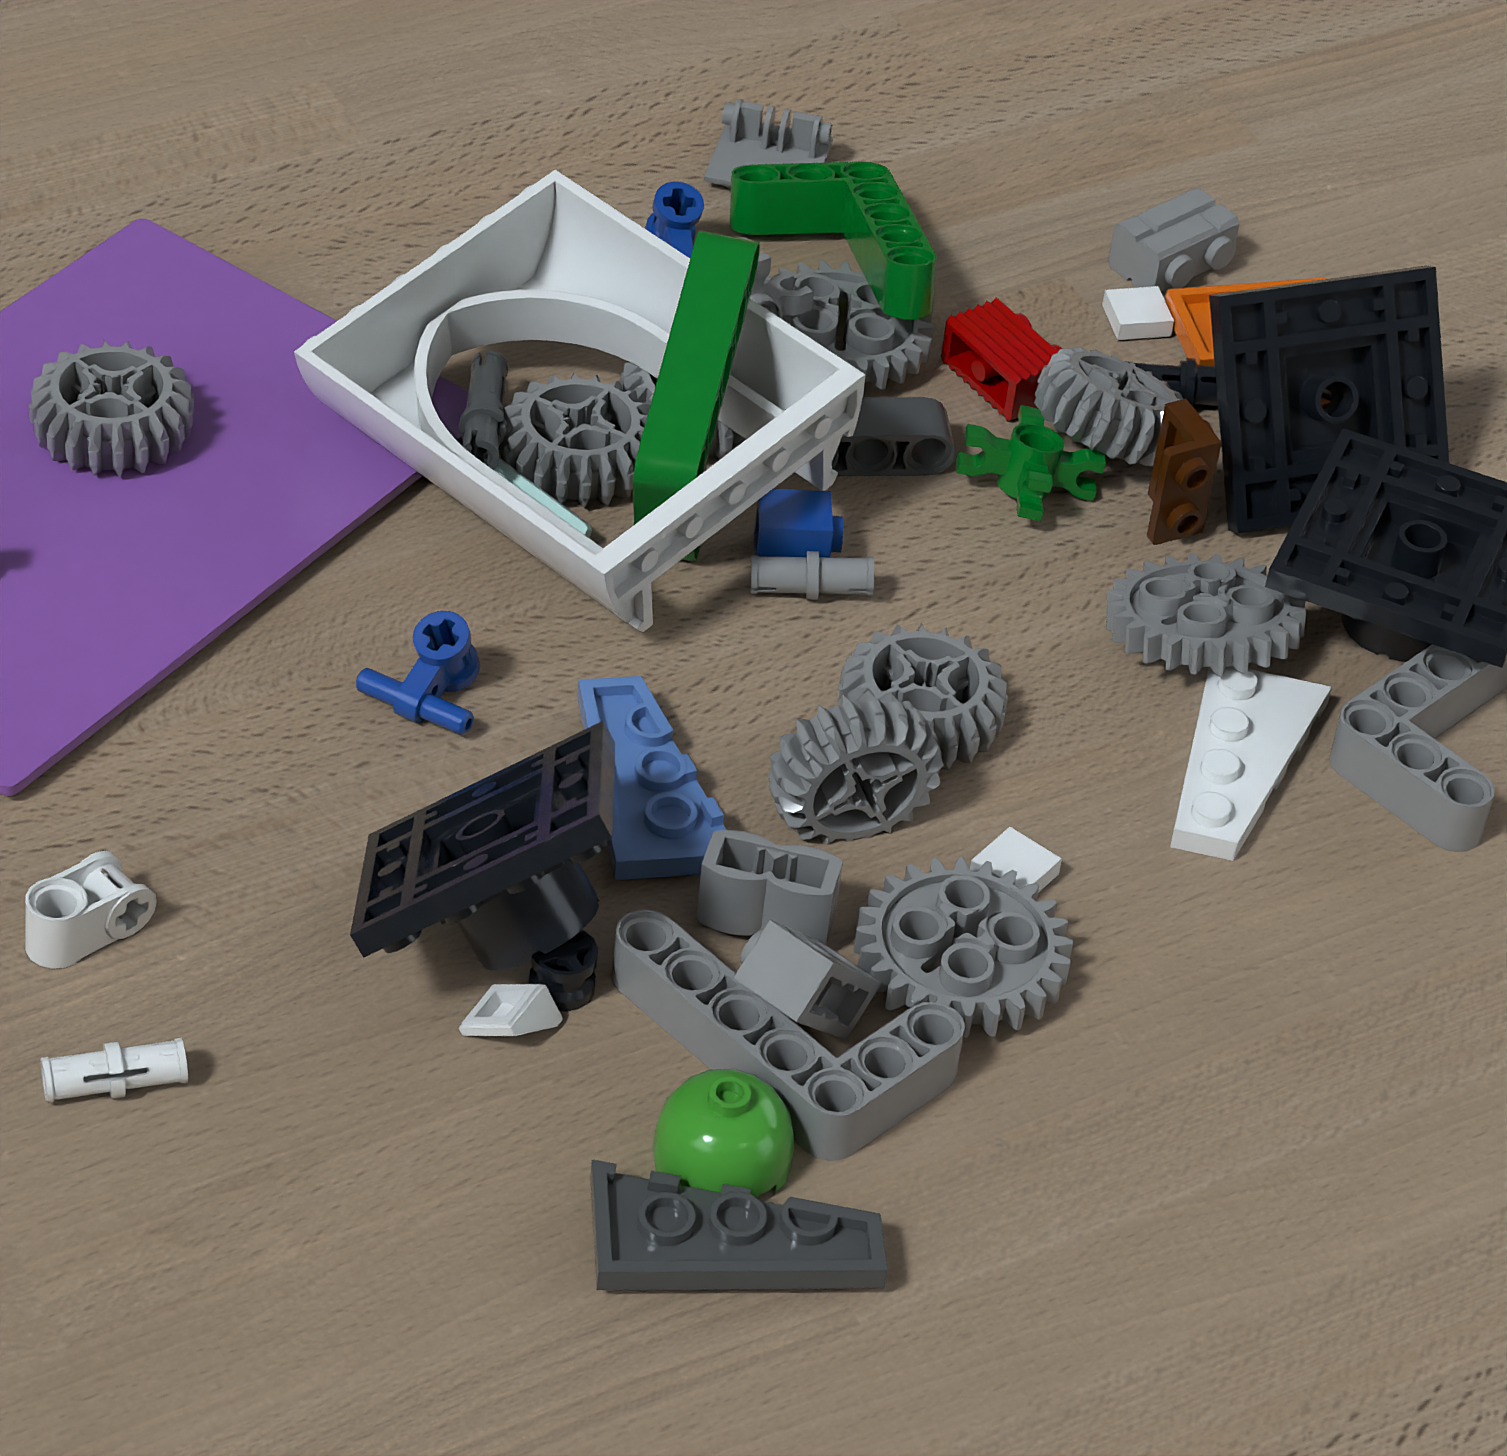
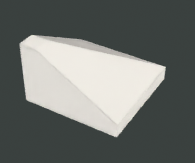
[459,984,563,1036]

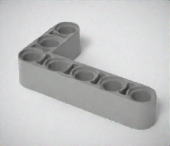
[1329,644,1507,852]
[612,909,965,1161]

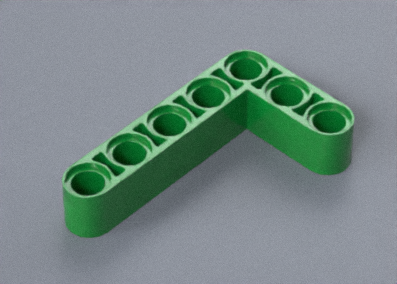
[729,162,936,320]
[633,231,760,562]

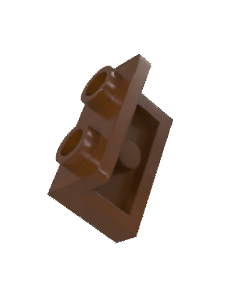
[1147,399,1222,545]

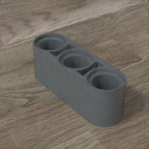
[832,397,956,477]

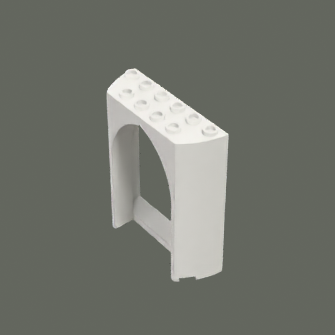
[294,170,865,632]

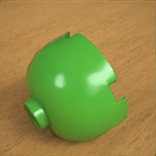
[653,1069,794,1199]

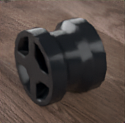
[529,930,598,1012]

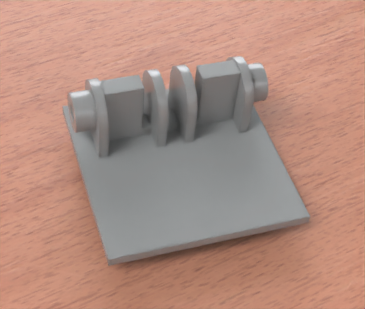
[704,99,833,189]

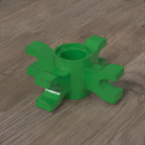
[956,405,1106,521]

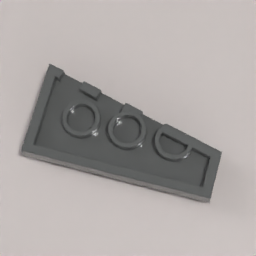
[590,1159,888,1290]

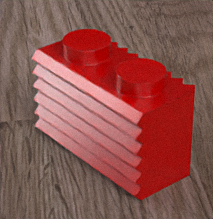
[941,297,1062,421]

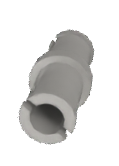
[751,551,874,600]

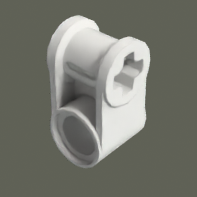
[25,851,157,969]

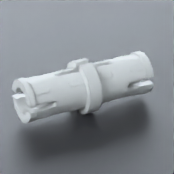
[40,1038,188,1103]

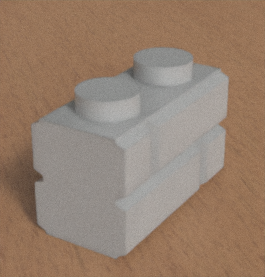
[1108,187,1240,292]

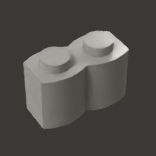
[696,830,843,945]

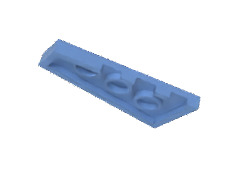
[577,676,726,880]

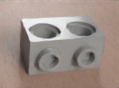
[733,920,882,1040]

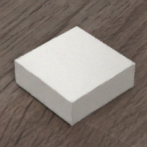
[1102,286,1174,340]
[969,827,1062,893]

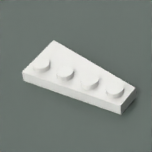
[1170,666,1332,861]

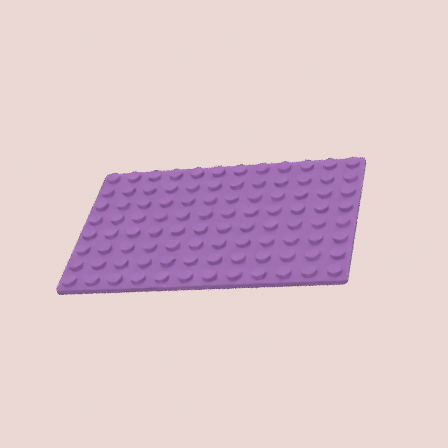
[0,219,469,796]

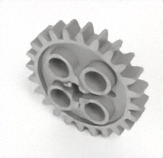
[764,260,935,390]
[1106,554,1306,675]
[854,857,1073,1038]

